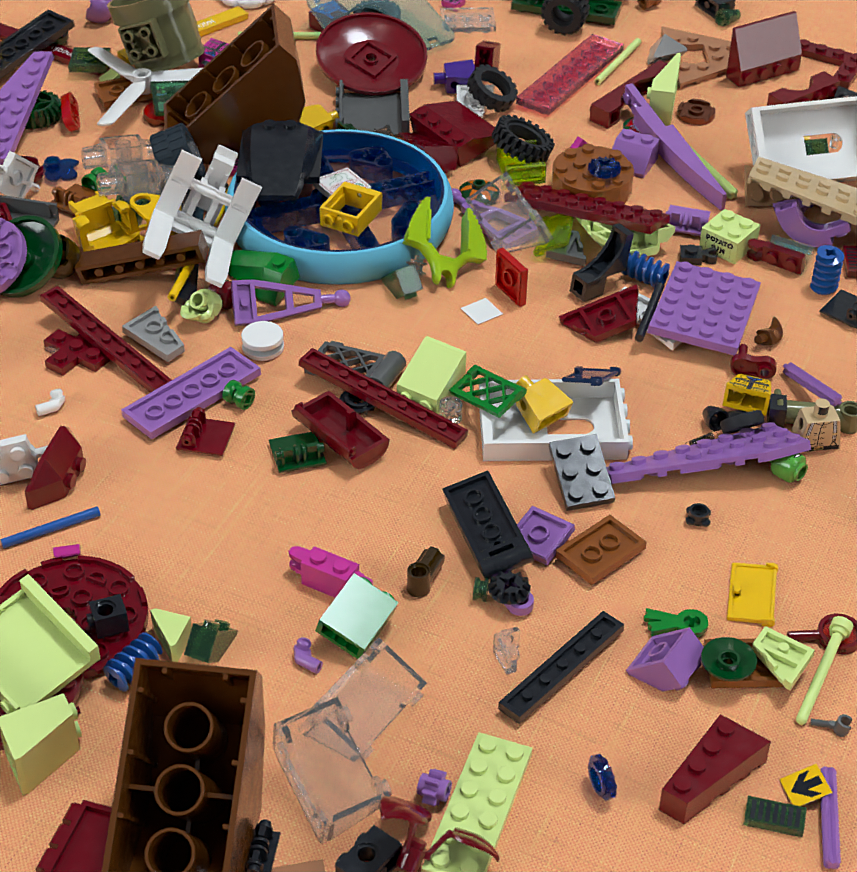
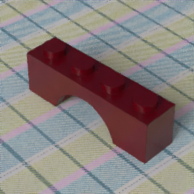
[767,71,840,106]

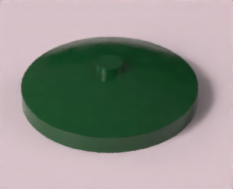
[0,215,63,298]

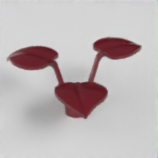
[379,796,500,872]

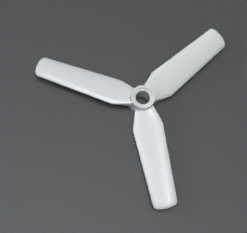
[88,47,202,126]

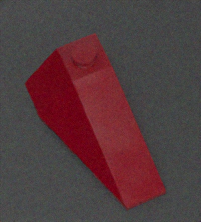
[398,132,458,174]

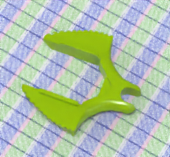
[403,197,487,288]

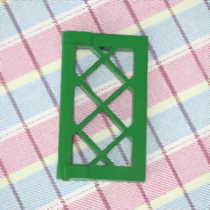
[449,365,527,418]

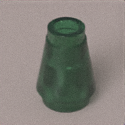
[715,8,741,26]

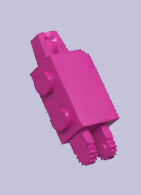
[288,545,373,598]

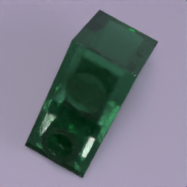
[184,619,238,663]

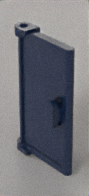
[562,366,622,386]

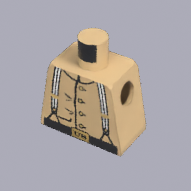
[791,398,840,452]

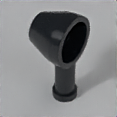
[702,406,746,431]

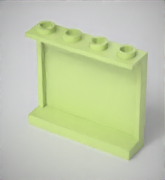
[0,574,101,714]

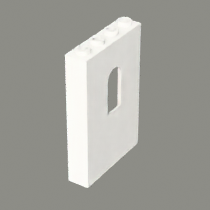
[745,96,857,182]
[478,379,633,461]

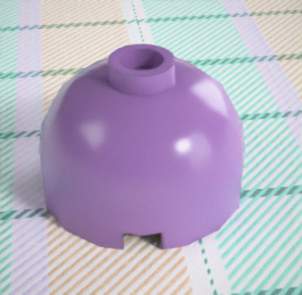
[85,0,111,23]

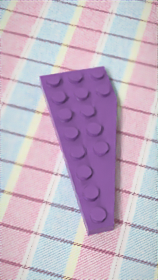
[0,51,54,165]
[607,423,811,484]

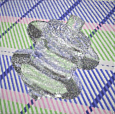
[405,255,427,281]

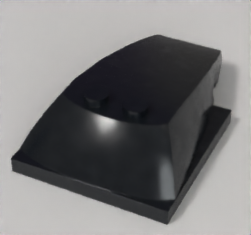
[236,119,324,201]

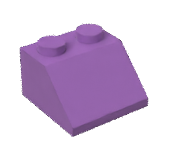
[612,129,660,178]
[626,627,704,691]

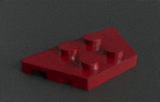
[559,284,639,343]

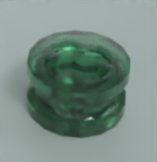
[473,577,489,602]

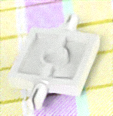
[0,151,40,198]
[0,434,47,485]

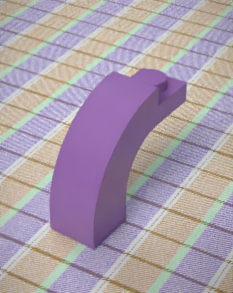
[775,199,852,247]

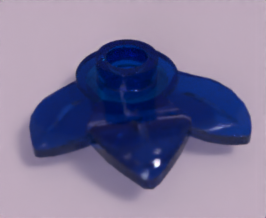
[43,156,79,182]

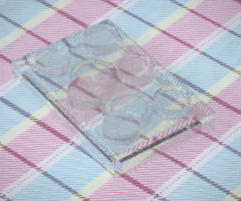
[440,7,496,33]

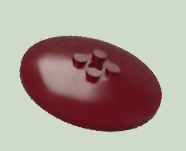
[316,12,427,95]

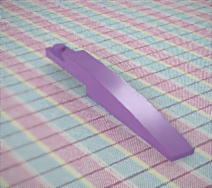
[623,83,727,211]

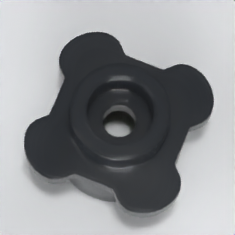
[685,503,711,527]

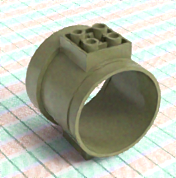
[107,0,205,72]

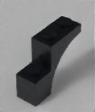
[569,223,634,302]

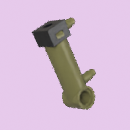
[767,389,857,434]

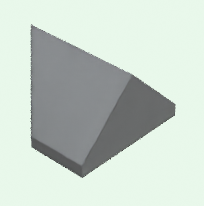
[647,34,687,65]

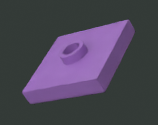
[517,506,575,565]

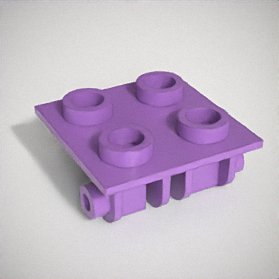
[665,205,711,236]

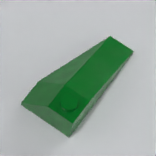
[228,250,300,306]

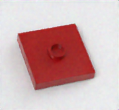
[495,247,528,307]

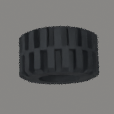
[541,0,590,35]

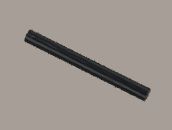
[635,282,664,342]

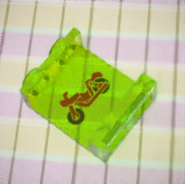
[496,140,546,187]

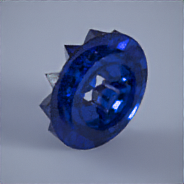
[588,156,621,179]
[588,753,617,801]

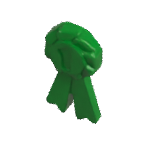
[644,608,708,637]

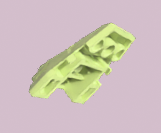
[575,217,675,258]

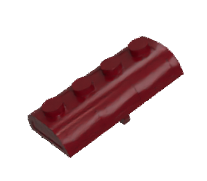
[291,391,390,469]

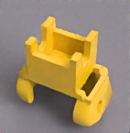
[68,190,140,252]

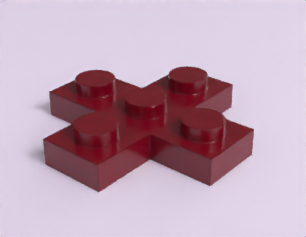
[43,329,111,376]

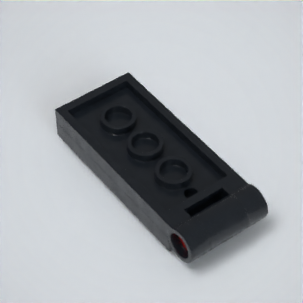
[442,470,534,581]

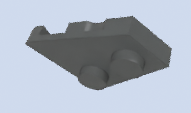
[546,227,586,266]

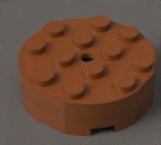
[551,144,634,203]

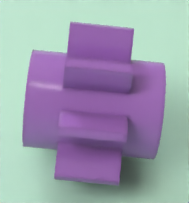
[417,769,452,806]

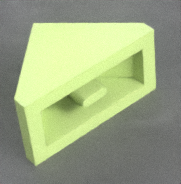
[150,608,193,662]

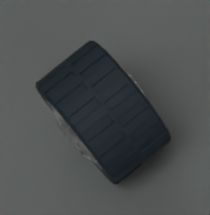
[150,123,206,183]

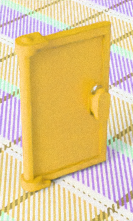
[727,562,779,627]

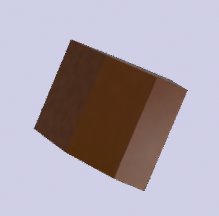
[164,3,306,165]
[102,658,265,872]

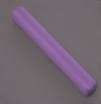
[783,362,842,407]
[820,766,841,870]

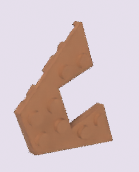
[661,27,731,90]

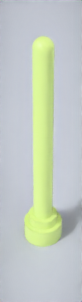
[796,616,853,725]

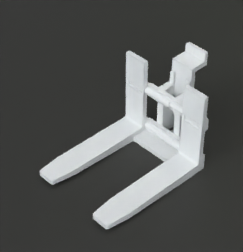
[143,145,262,288]

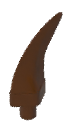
[754,317,783,345]

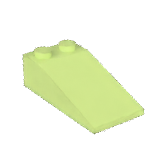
[647,53,681,126]

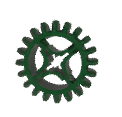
[25,90,62,130]

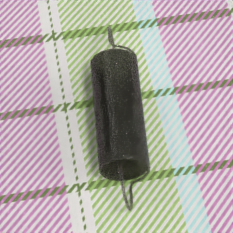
[685,431,719,445]

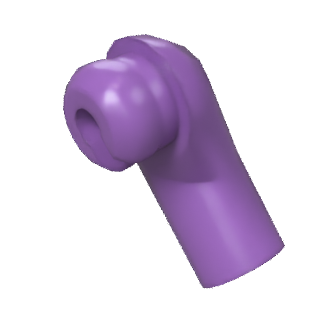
[293,637,323,674]

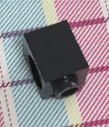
[86,594,130,639]

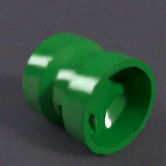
[81,167,110,191]
[222,379,256,410]

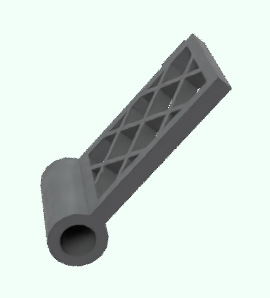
[304,341,406,388]

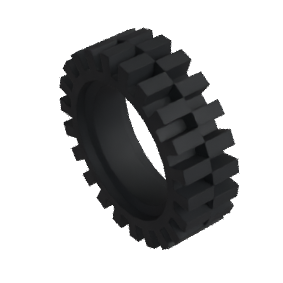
[492,115,555,165]

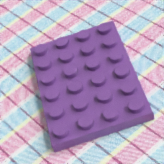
[647,261,761,355]

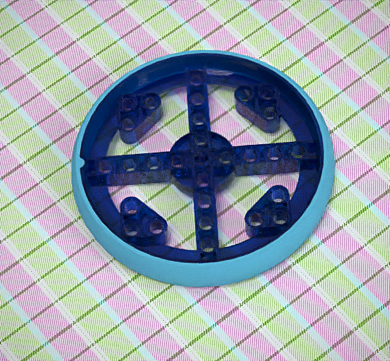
[225,129,454,285]

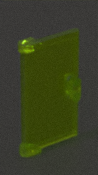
[533,214,574,257]

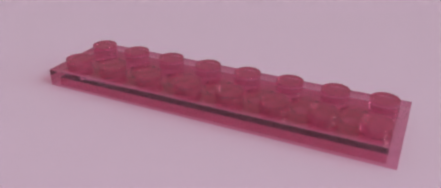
[516,34,624,115]

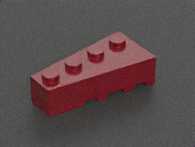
[659,714,771,824]

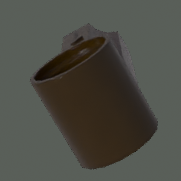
[407,546,445,597]

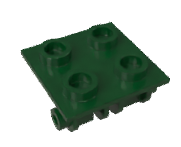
[269,432,327,473]

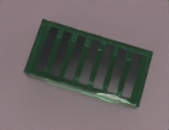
[743,795,807,837]

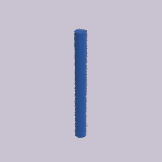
[0,506,101,549]

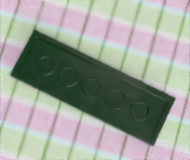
[511,0,622,25]

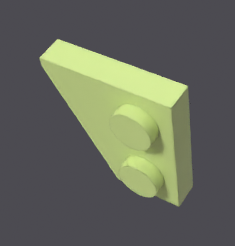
[752,626,815,690]

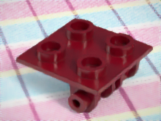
[176,407,235,456]

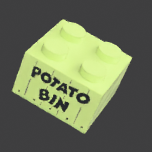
[699,209,760,264]

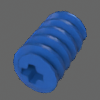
[810,245,844,295]
[621,251,670,288]
[103,632,163,692]

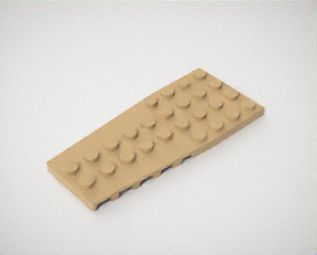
[746,157,857,226]

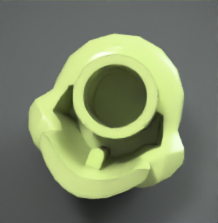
[180,288,222,323]

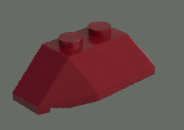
[24,425,86,510]

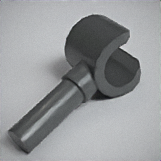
[810,714,852,737]

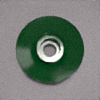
[701,637,757,681]

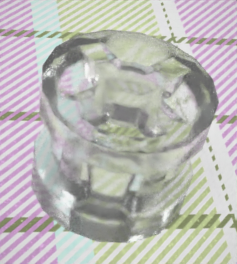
[439,396,463,424]

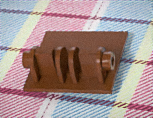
[51,183,107,215]

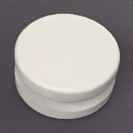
[241,321,284,361]

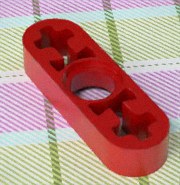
[61,92,80,132]

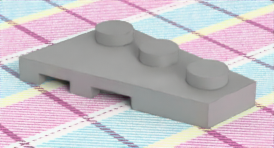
[122,306,185,362]

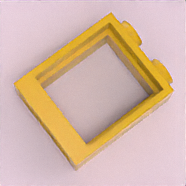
[320,181,382,237]

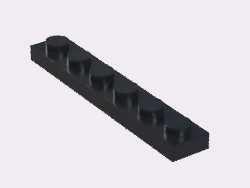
[498,611,624,724]

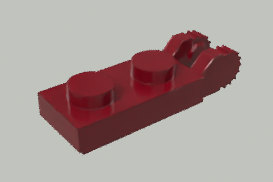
[747,238,806,275]

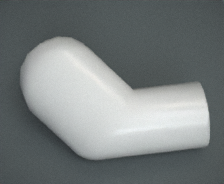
[35,389,65,416]

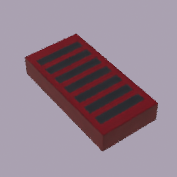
[842,245,857,277]

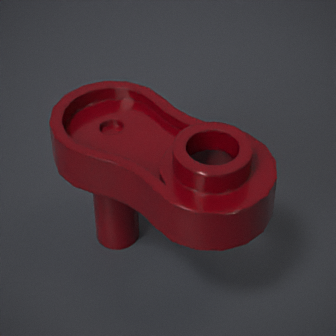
[730,344,777,379]

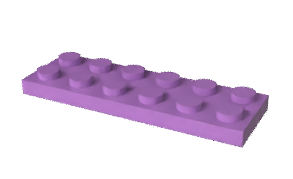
[121,347,261,440]

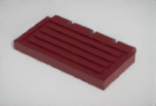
[35,800,112,872]

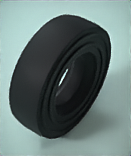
[720,410,764,434]

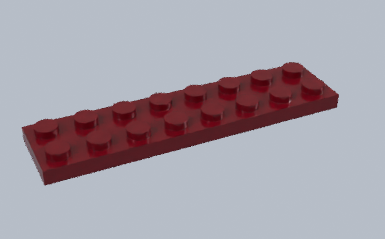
[503,181,670,234]

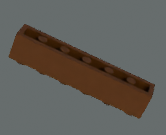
[75,230,209,285]

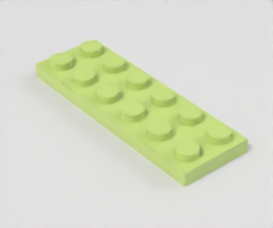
[421,732,533,872]

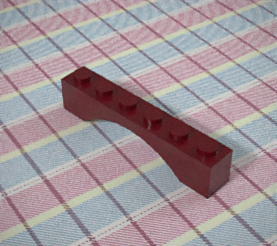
[590,60,668,129]

